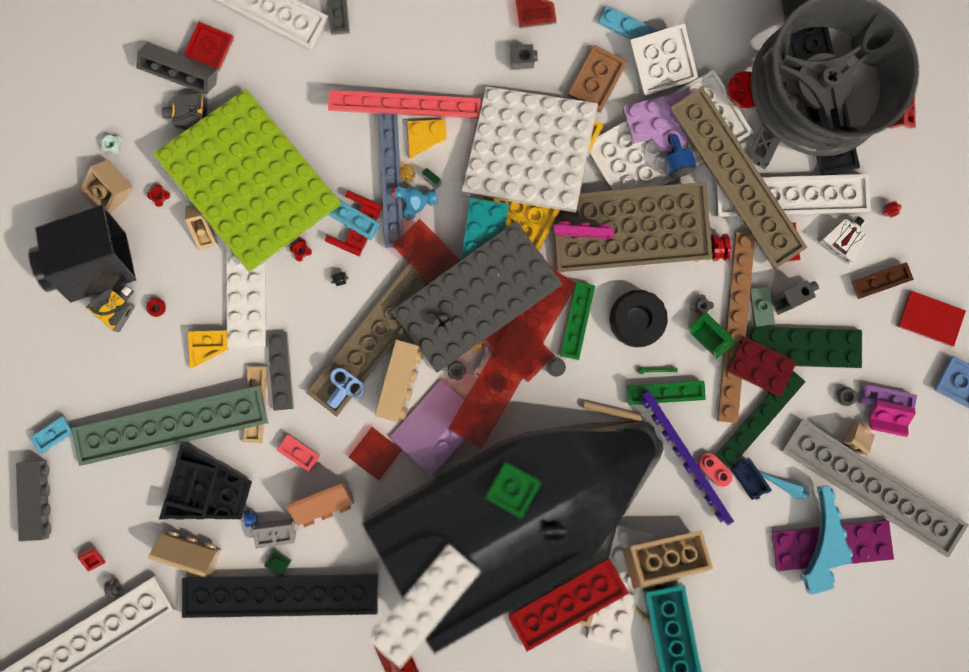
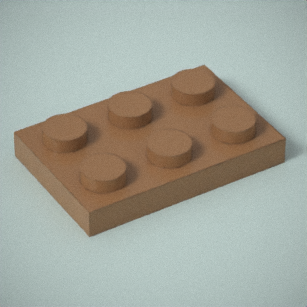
[568,45,628,112]

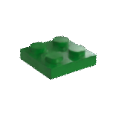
[486,462,541,519]

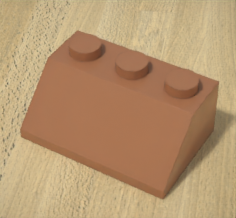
[286,482,354,527]

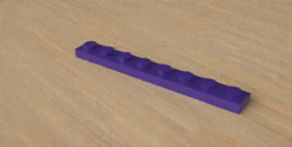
[640,389,734,525]

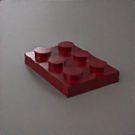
[726,337,797,397]

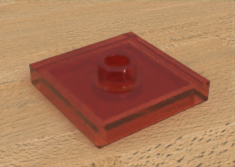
[348,427,402,481]

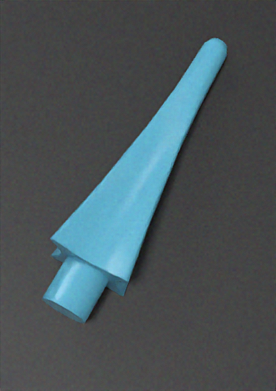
[760,472,810,500]

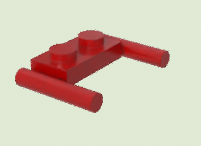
[325,190,383,257]

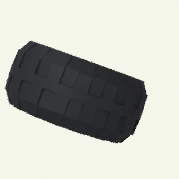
[609,290,668,348]

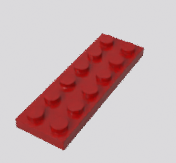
[508,558,629,652]

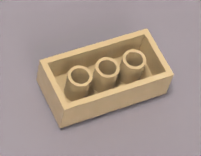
[375,340,423,422]
[623,530,714,590]

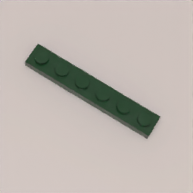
[715,371,806,468]

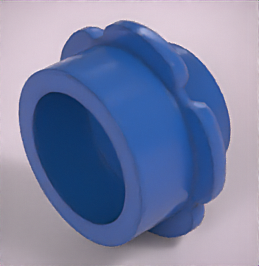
[244,509,257,529]

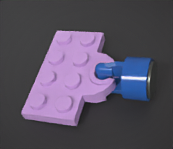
[623,88,697,178]

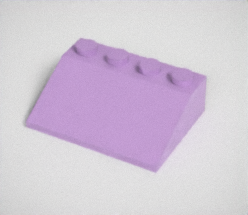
[390,380,484,476]

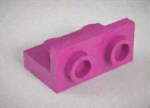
[868,400,916,437]

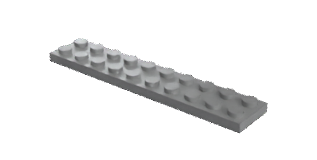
[781,419,969,557]

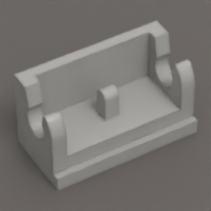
[253,519,296,549]

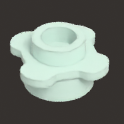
[101,134,122,154]

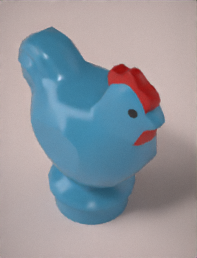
[392,185,437,220]

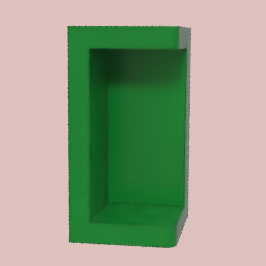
[689,312,734,359]

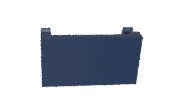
[730,457,772,500]

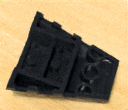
[159,443,252,520]

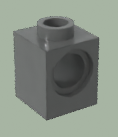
[510,44,538,70]

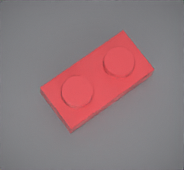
[277,434,320,472]

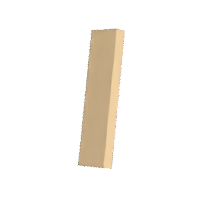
[243,366,268,443]

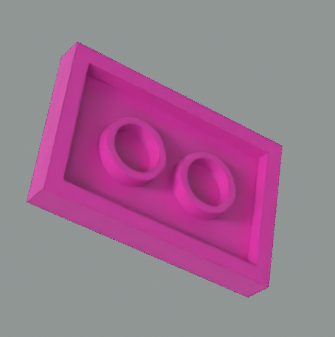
[554,221,614,239]

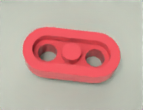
[698,453,733,487]

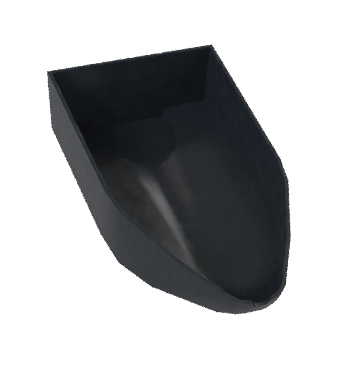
[362,421,664,654]

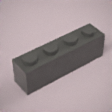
[136,42,218,95]
[16,461,51,542]

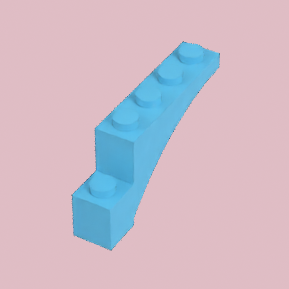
[801,485,852,595]

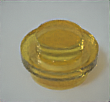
[400,164,416,183]

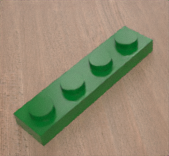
[560,282,595,361]
[627,381,706,405]

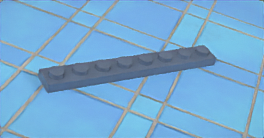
[378,114,404,248]

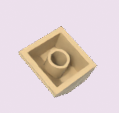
[79,160,133,213]

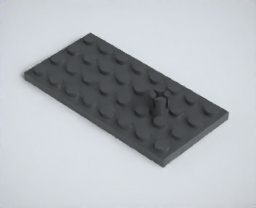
[391,220,563,373]

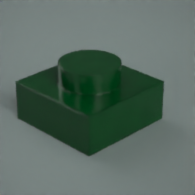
[264,549,292,576]

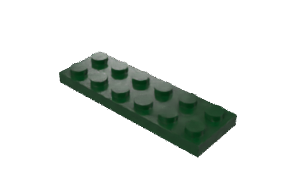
[746,326,862,368]

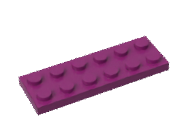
[772,520,894,571]

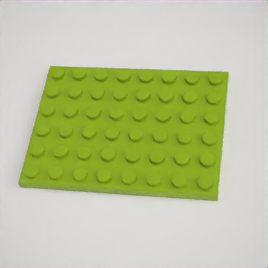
[153,89,341,273]

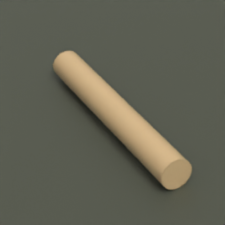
[583,401,641,421]

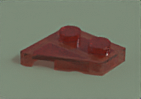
[515,0,557,28]

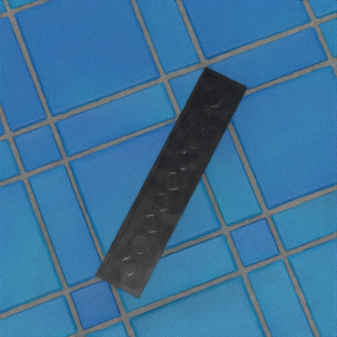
[781,0,860,176]
[182,574,378,618]

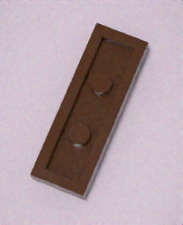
[851,262,914,299]

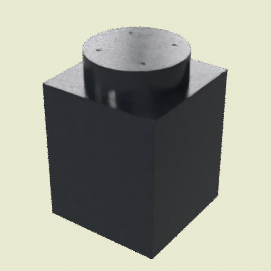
[28,205,136,303]

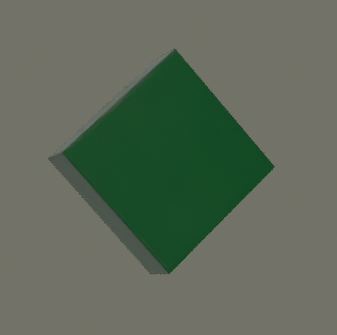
[422,168,441,189]

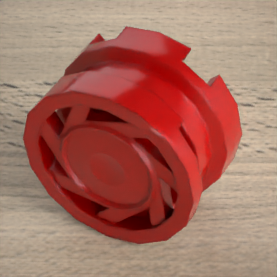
[711,234,731,261]

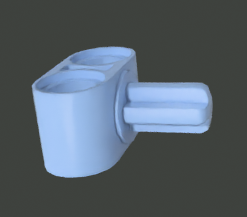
[327,368,366,409]

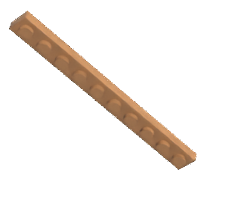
[717,232,755,423]

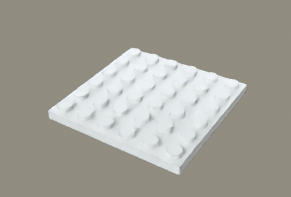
[462,87,598,213]

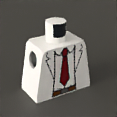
[818,216,867,264]

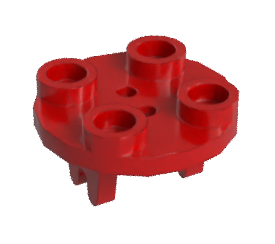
[727,71,755,109]

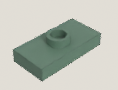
[750,287,775,327]

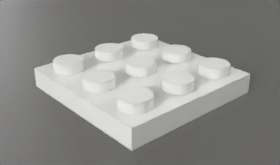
[629,23,698,96]

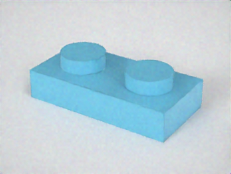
[30,416,73,454]

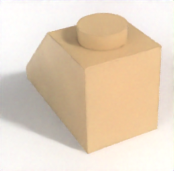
[185,205,217,250]
[840,423,875,455]

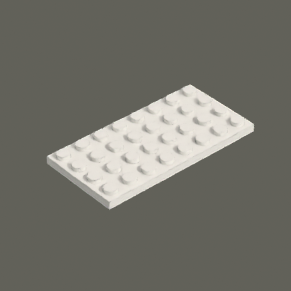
[589,69,753,190]

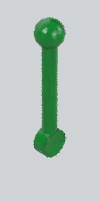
[638,367,678,375]

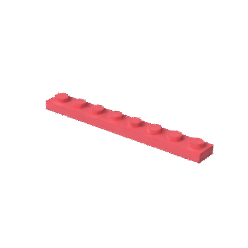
[328,90,481,119]

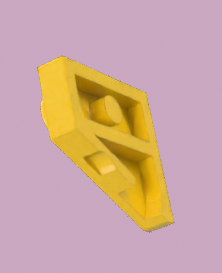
[408,119,447,159]

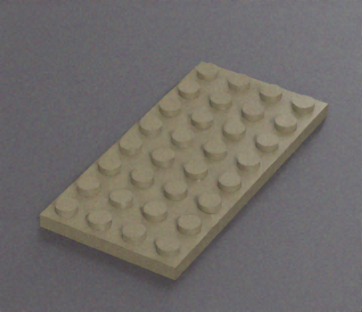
[554,182,712,273]

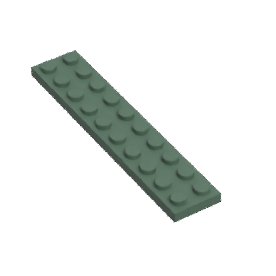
[72,385,269,466]

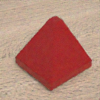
[77,548,106,572]

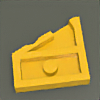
[188,330,229,368]

